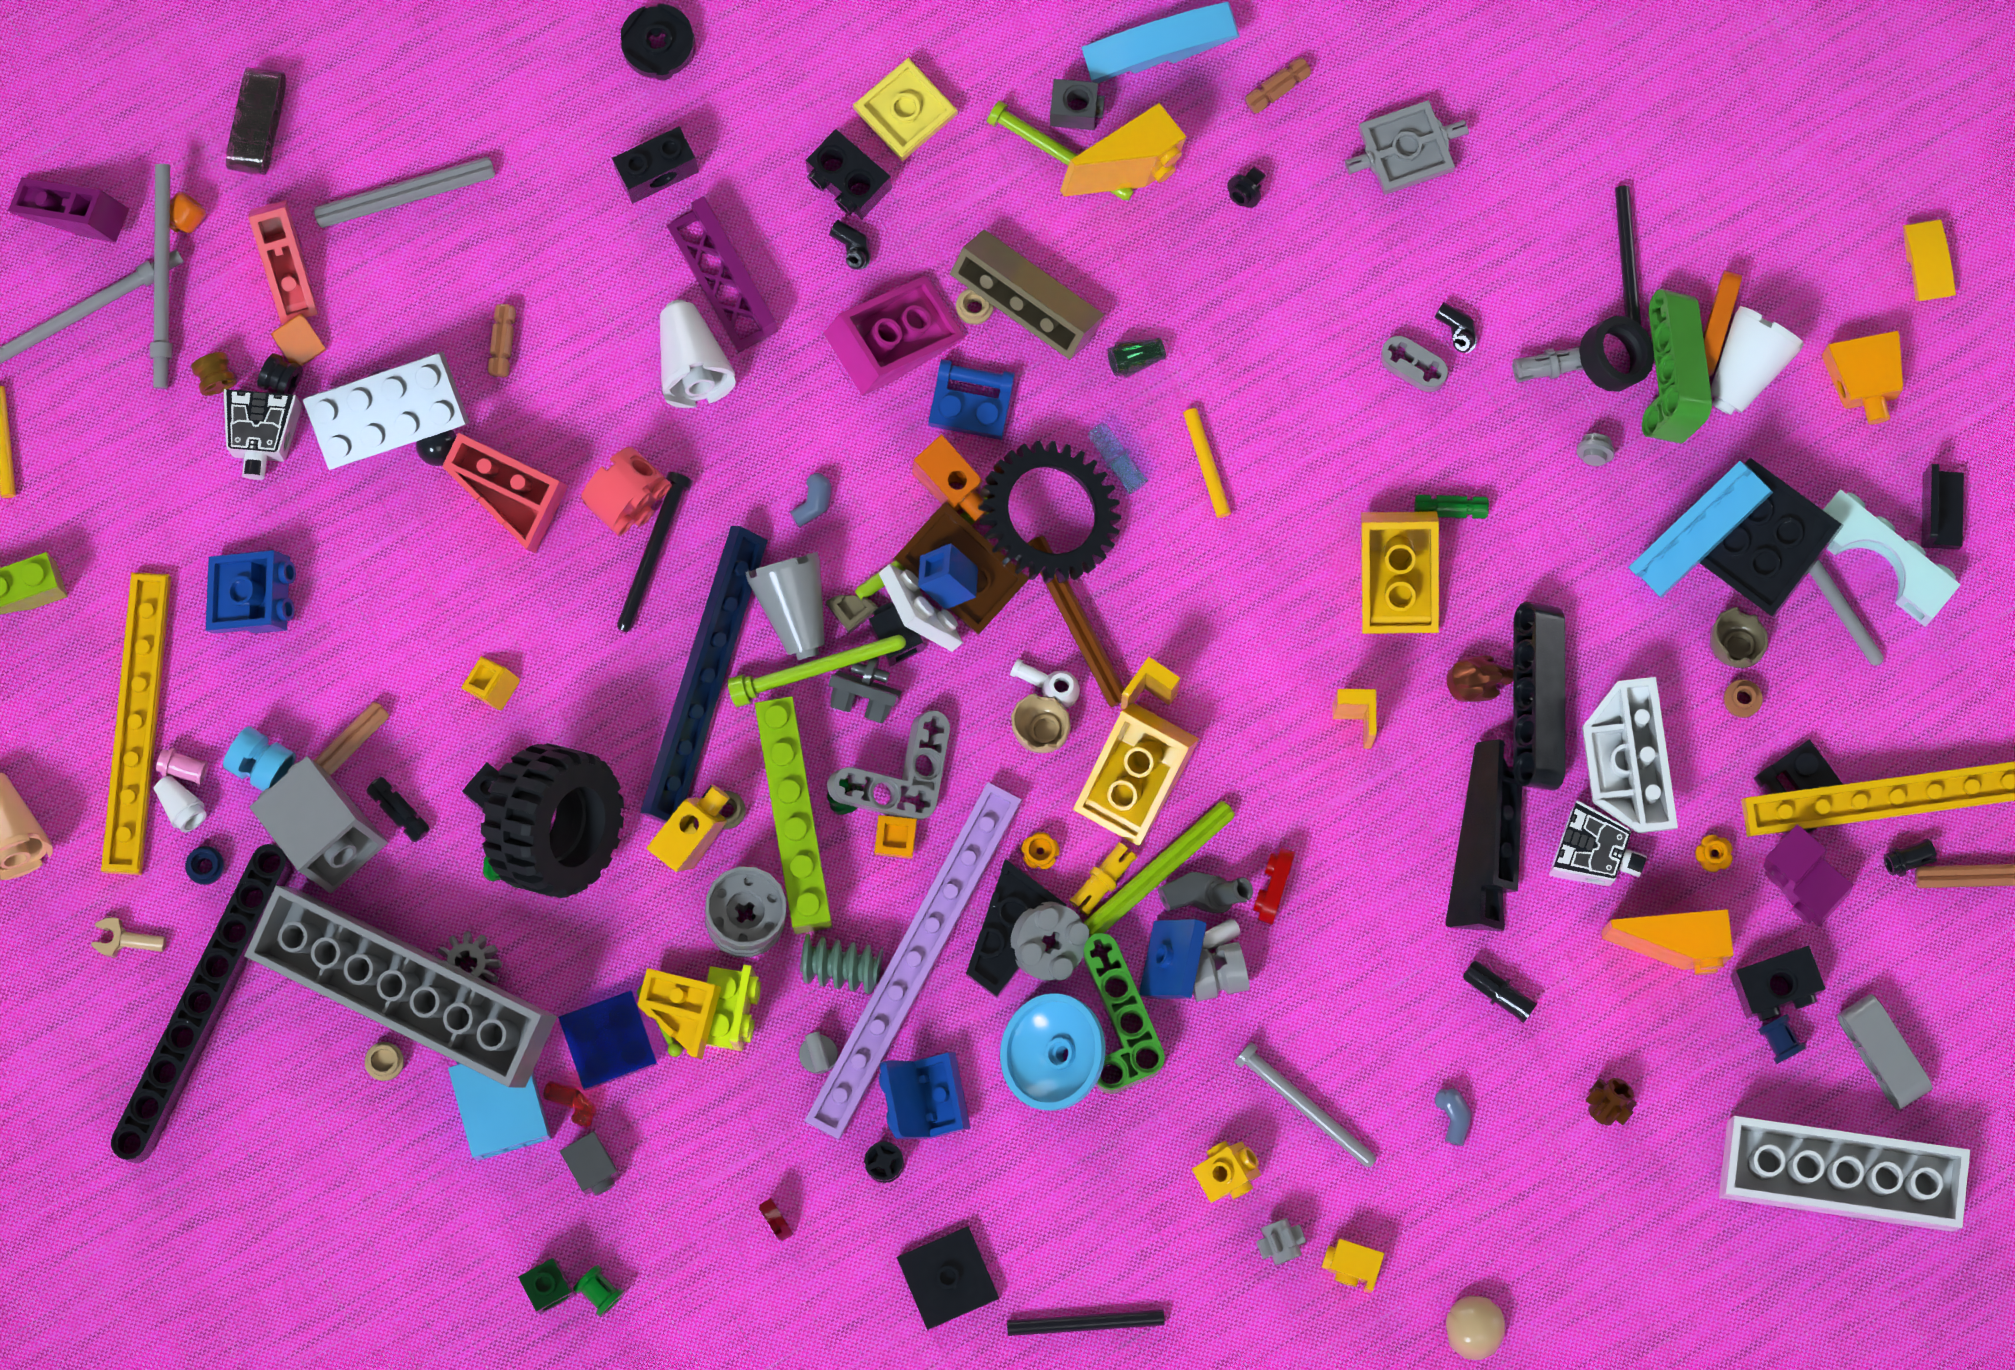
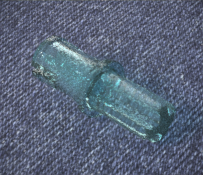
[1088,423,1148,494]

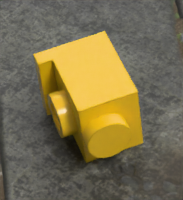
[1321,1239,1384,1293]

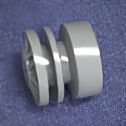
[705,867,786,958]

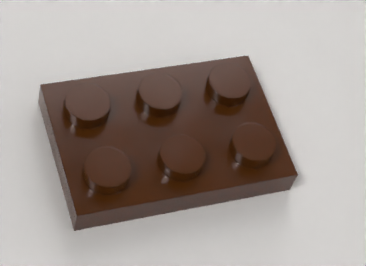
[893,502,1029,635]

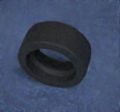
[1579,316,1654,392]

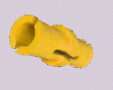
[1069,842,1137,916]

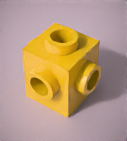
[1192,1141,1262,1203]

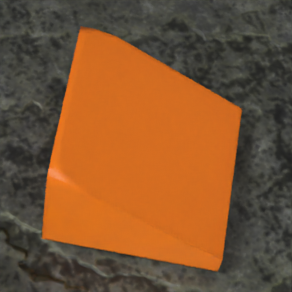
[271,314,326,366]

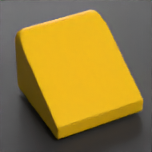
[461,656,520,711]

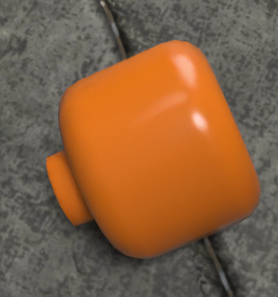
[170,192,206,233]

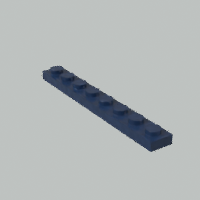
[640,526,768,823]

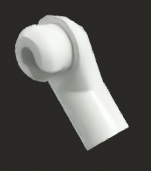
[1202,919,1240,951]

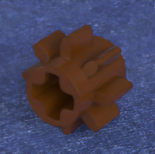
[1585,1078,1637,1126]

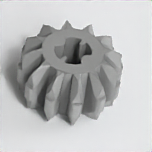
[438,931,502,983]

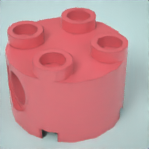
[581,446,672,537]

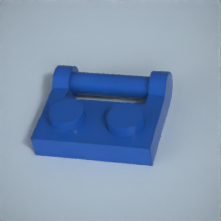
[928,359,1015,440]

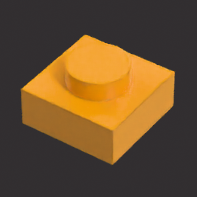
[874,815,917,859]

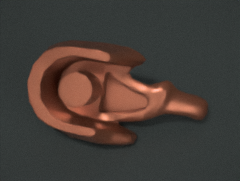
[1447,655,1513,702]

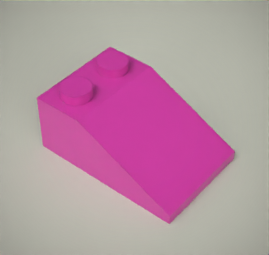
[823,275,965,396]

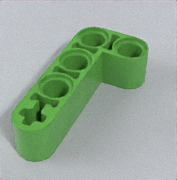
[1642,289,1712,444]
[1083,933,1165,1094]

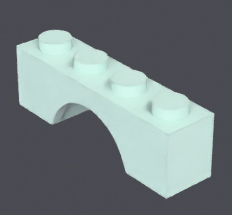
[1823,489,1961,627]

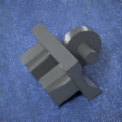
[828,657,902,723]

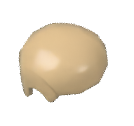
[1011,693,1071,753]
[1446,1295,1505,1360]

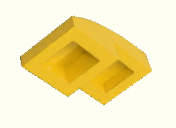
[1903,219,1956,301]

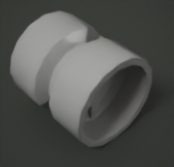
[1193,942,1250,1002]

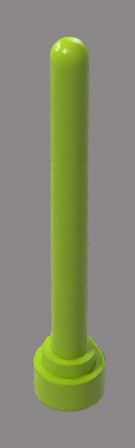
[728,635,906,708]

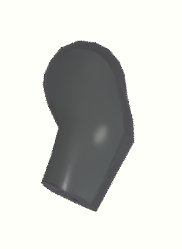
[1158,872,1253,914]

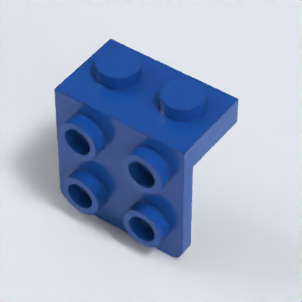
[879,1052,971,1139]

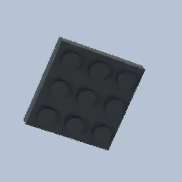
[1700,458,1844,618]

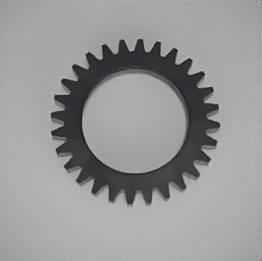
[978,441,1121,583]

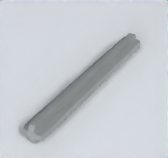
[314,157,495,228]

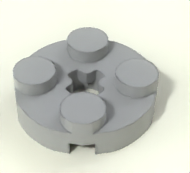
[1011,902,1089,981]

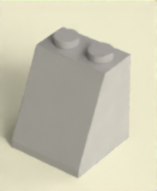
[249,756,388,894]

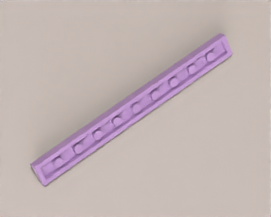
[804,782,1022,1140]

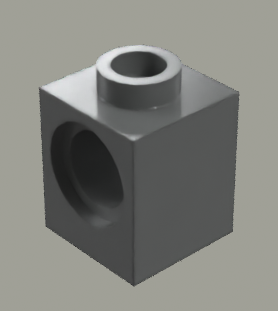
[1050,79,1105,130]
[560,1131,620,1196]

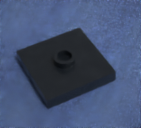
[897,1226,999,1331]

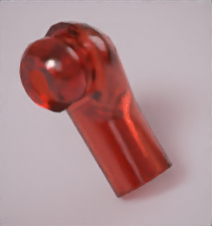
[543,1081,597,1127]

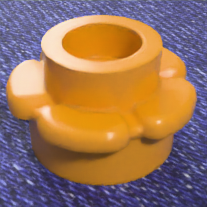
[1021,832,1059,870]
[1695,835,1733,872]

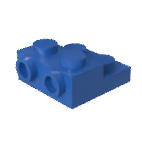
[205,550,296,634]

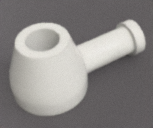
[1010,658,1080,709]

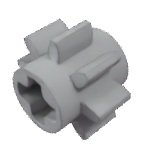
[1256,1218,1307,1266]

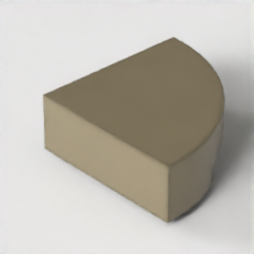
[826,595,878,634]

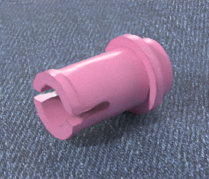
[156,748,208,785]

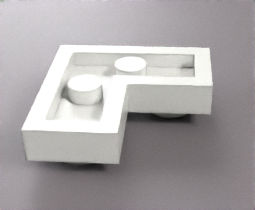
[879,564,963,652]

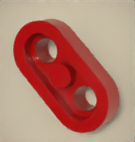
[1253,847,1295,925]

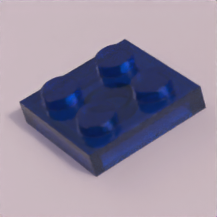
[558,990,658,1091]

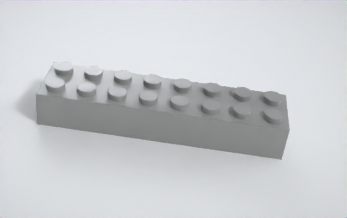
[245,885,557,1088]

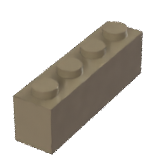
[950,229,1104,360]

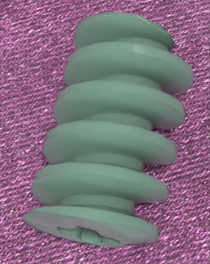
[800,934,883,995]

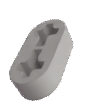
[1381,336,1448,392]

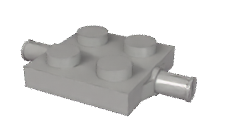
[1345,100,1469,195]

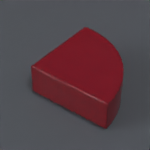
[759,1198,793,1241]

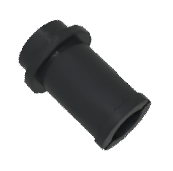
[1884,839,1937,877]

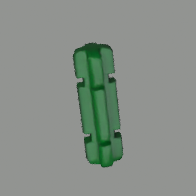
[1414,494,1489,519]

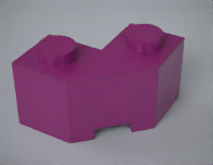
[1763,824,1853,927]

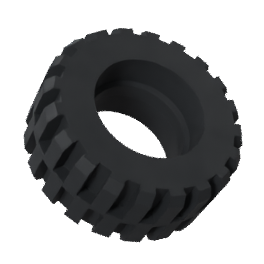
[481,743,624,898]

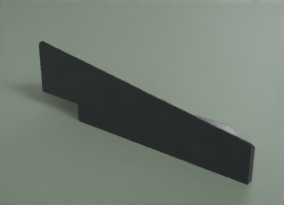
[1446,739,1522,931]

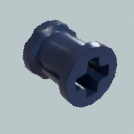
[1758,1014,1807,1064]

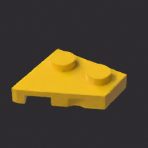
[637,968,721,1059]

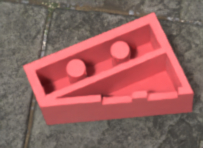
[442,433,568,554]

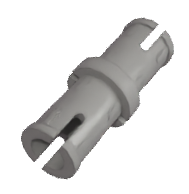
[1512,346,1583,383]

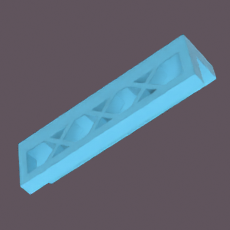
[1628,461,1773,598]

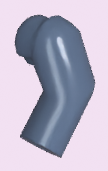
[790,473,832,528]
[1435,1088,1471,1146]

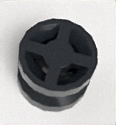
[257,353,302,395]
[864,1141,904,1183]

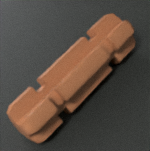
[1245,57,1311,114]
[488,304,516,378]

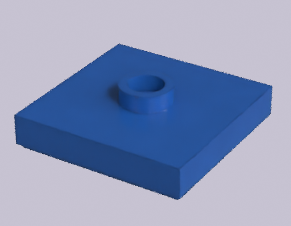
[1139,919,1207,999]

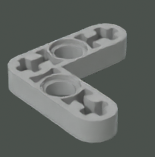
[827,711,950,820]

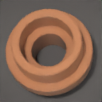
[1723,679,1763,718]

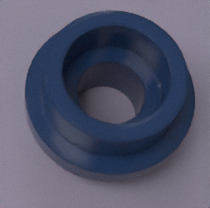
[185,846,225,885]

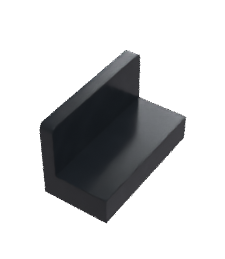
[1921,464,1964,550]

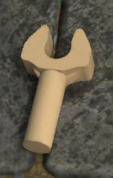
[91,917,166,958]

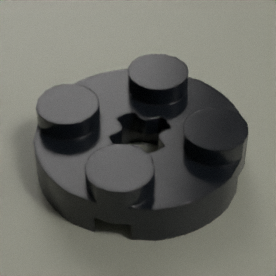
[621,4,695,80]

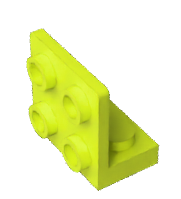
[706,964,762,1052]

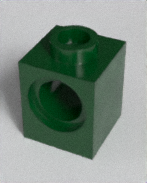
[518,1258,576,1314]

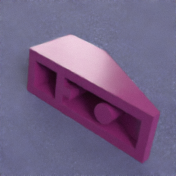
[8,177,129,242]

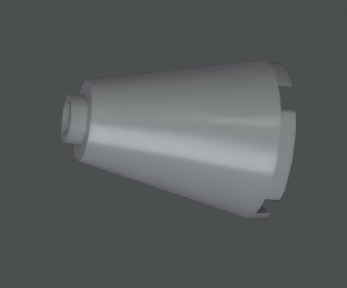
[745,552,825,660]

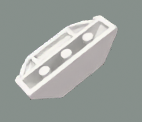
[1582,677,1678,833]

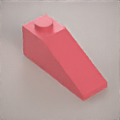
[248,200,318,324]

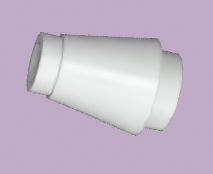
[154,775,207,833]

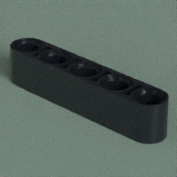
[1513,602,1565,791]

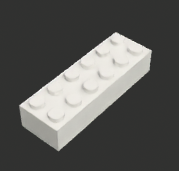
[1719,1116,1970,1232]

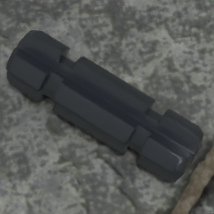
[366,777,430,842]

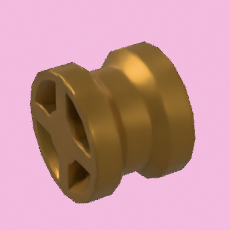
[191,352,237,396]

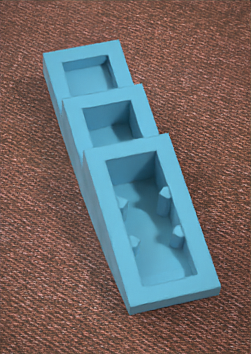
[1082,1,1240,83]

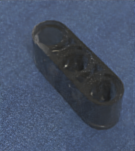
[226,67,286,175]

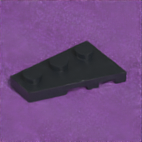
[966,859,1067,998]

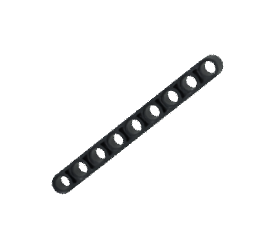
[111,844,292,1163]

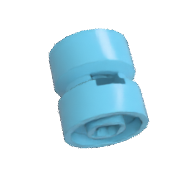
[223,726,296,792]

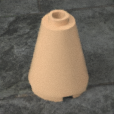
[0,772,53,880]

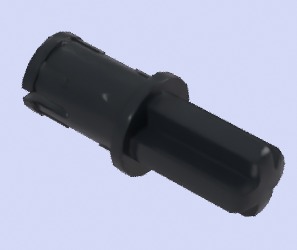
[1463,961,1537,1023]

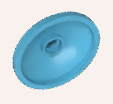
[1000,993,1106,1111]

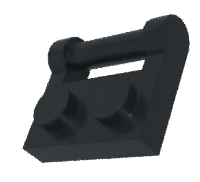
[1753,739,1843,834]

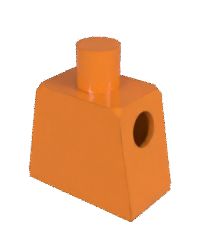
[912,434,987,522]

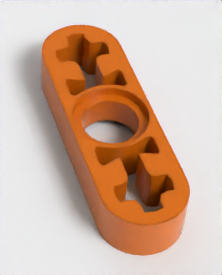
[1703,270,1742,377]

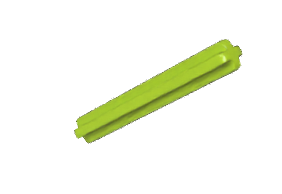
[1084,801,1235,936]

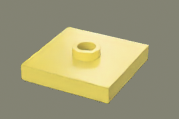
[853,58,958,162]

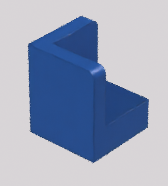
[918,543,978,609]

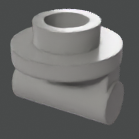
[799,1032,838,1074]

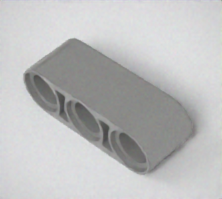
[1837,994,1933,1110]

